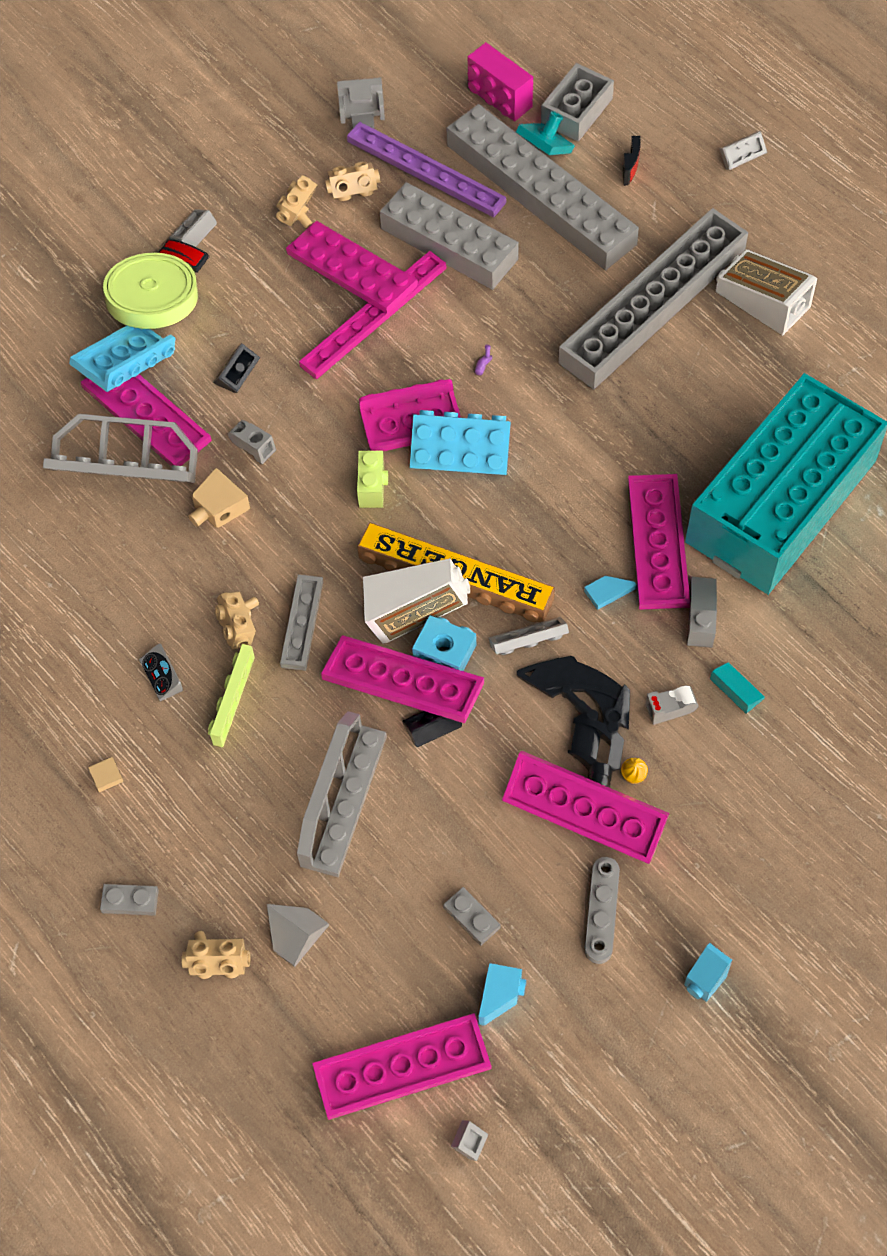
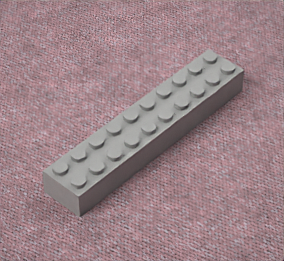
[447,104,639,271]
[559,208,748,389]

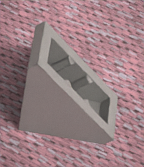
[267,904,329,967]

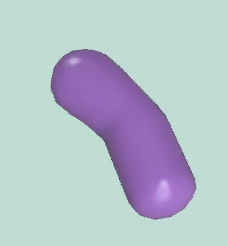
[475,344,492,375]

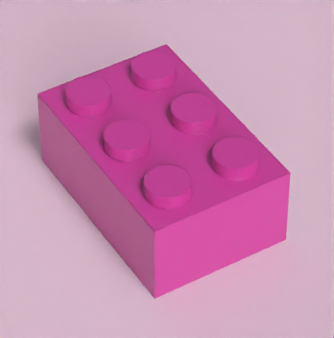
[467,42,533,122]

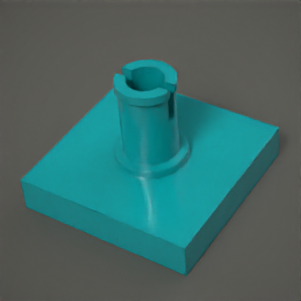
[516,111,575,155]

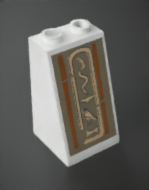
[716,249,817,336]
[363,559,470,644]

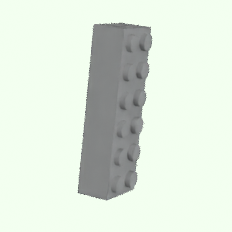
[380,182,519,290]

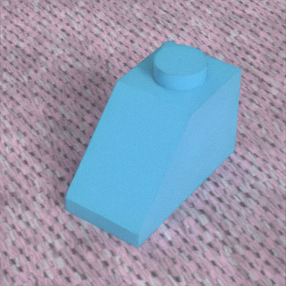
[684,943,732,1002]
[479,963,527,1026]

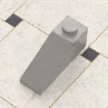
[687,577,717,648]

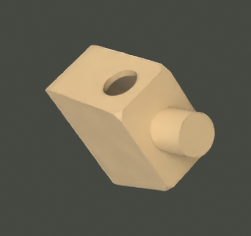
[188,468,250,527]

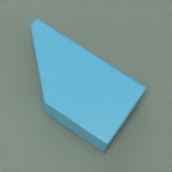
[584,576,637,610]

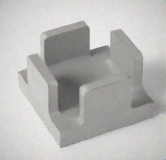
[337,78,385,129]

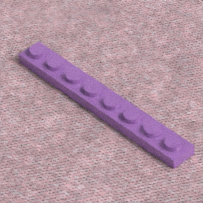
[347,122,506,218]

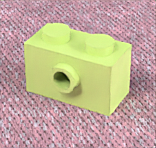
[357,451,388,508]

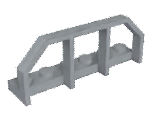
[43,414,198,483]
[297,711,387,877]

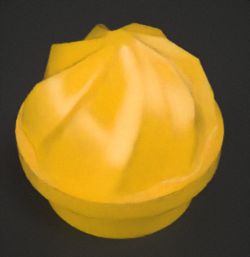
[621,758,648,784]

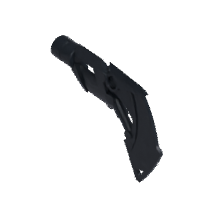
[517,656,630,788]

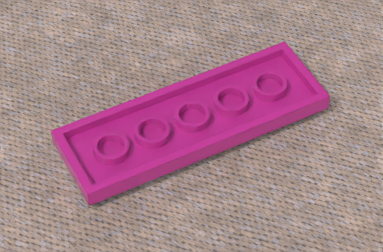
[286,221,418,314]
[80,374,212,466]
[628,474,690,610]
[321,635,484,723]
[502,751,670,864]
[312,1013,492,1120]

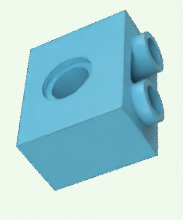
[412,615,477,671]

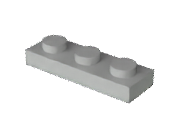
[489,617,569,655]

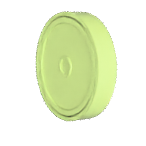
[103,253,198,329]

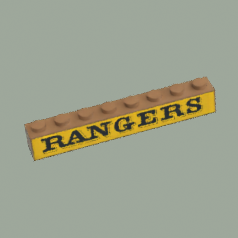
[357,522,555,623]

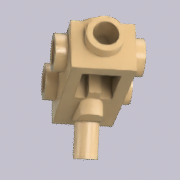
[325,161,381,201]
[276,175,317,229]
[215,592,259,649]
[182,931,250,979]

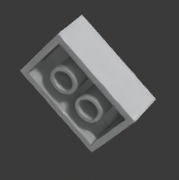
[541,63,614,142]

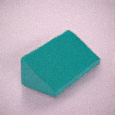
[710,662,765,714]

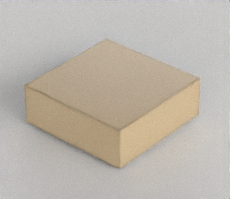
[88,757,124,792]

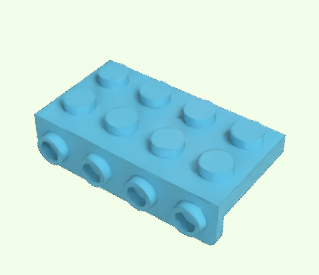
[69,326,176,392]
[410,410,511,475]

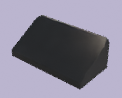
[213,343,261,393]
[402,711,462,747]

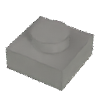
[451,1120,488,1161]

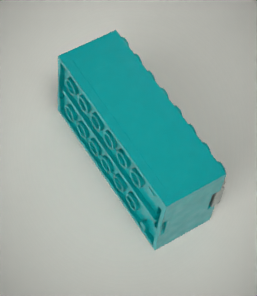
[685,373,887,595]

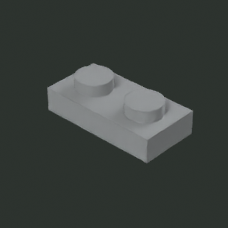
[100,884,159,916]
[443,887,501,946]

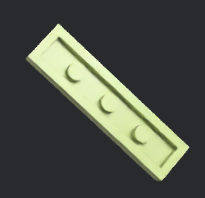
[208,644,255,747]

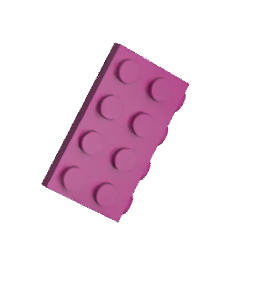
[359,379,461,451]

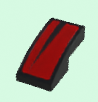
[623,136,641,186]
[158,239,210,273]

